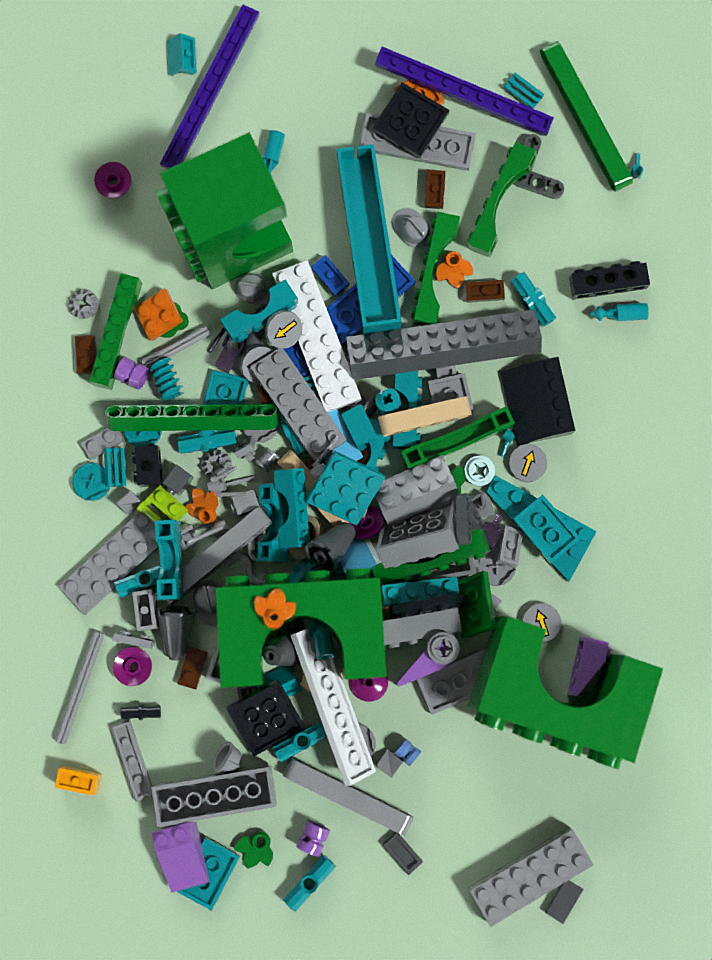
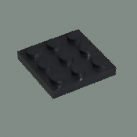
[372,82,450,158]
[392,595,468,617]
[226,679,306,756]

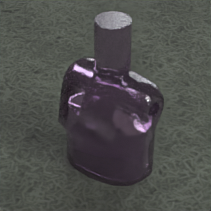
[482,514,503,550]

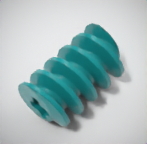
[150,358,184,401]
[376,388,403,416]

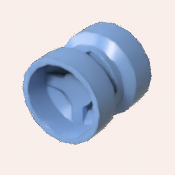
[394,738,422,766]

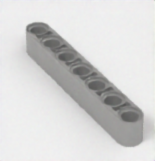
[165,507,272,607]
[283,757,414,836]

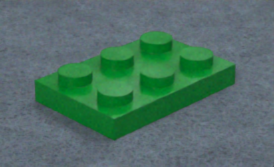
[458,571,497,639]

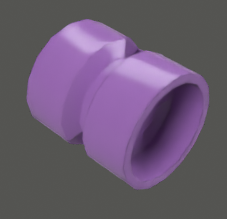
[114,357,150,390]
[296,820,330,857]

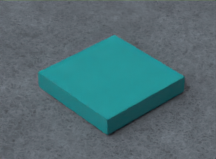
[203,370,249,405]

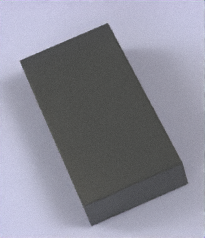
[382,832,423,875]
[545,880,584,924]

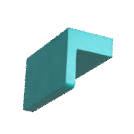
[167,33,197,76]
[341,404,377,451]
[257,666,302,697]

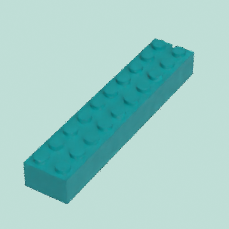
[337,144,402,334]

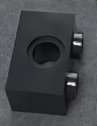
[132,445,163,488]

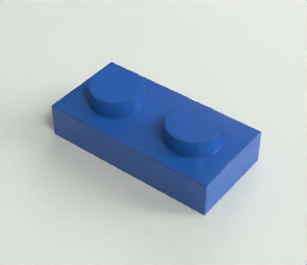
[311,255,350,297]

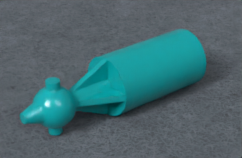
[263,130,285,176]
[590,303,648,321]

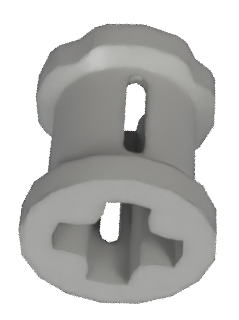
[255,447,280,473]

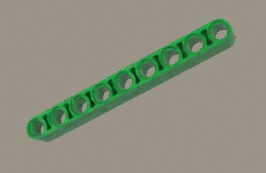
[540,41,633,192]
[105,404,278,431]

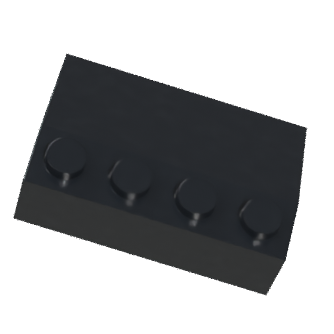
[500,357,576,446]

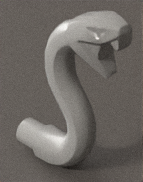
[224,552,268,585]

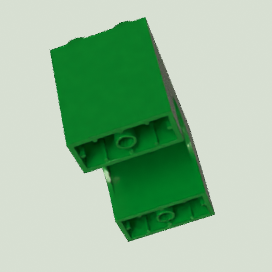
[155,132,293,289]
[216,568,387,688]
[467,616,663,770]

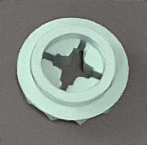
[464,456,495,486]

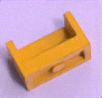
[54,766,102,796]

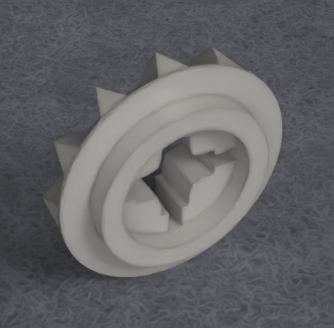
[68,289,99,319]
[201,450,232,480]
[427,632,459,664]

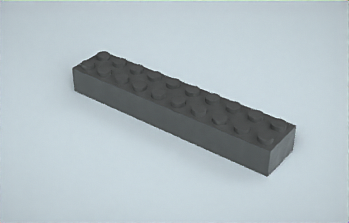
[346,310,542,380]

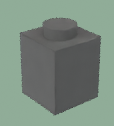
[163,464,194,496]

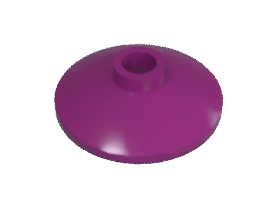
[94,162,132,198]
[349,506,385,540]
[113,647,152,686]
[350,674,388,702]

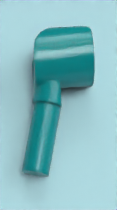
[630,153,644,179]
[500,429,514,457]

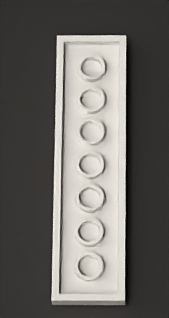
[272,260,362,413]
[290,628,376,786]

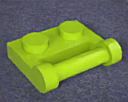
[136,485,188,523]

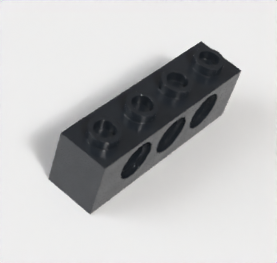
[569,261,650,300]

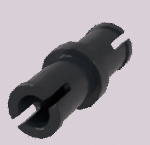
[120,705,161,720]

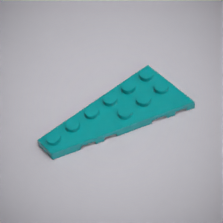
[486,475,597,582]

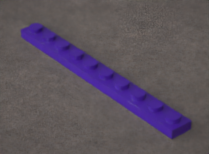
[160,4,260,169]
[374,46,554,136]

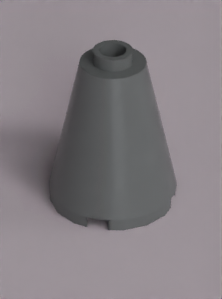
[304,522,356,574]
[157,606,196,661]
[263,628,301,666]

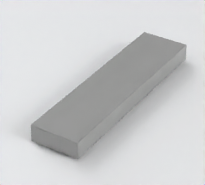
[111,720,153,802]

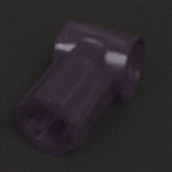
[214,338,244,374]

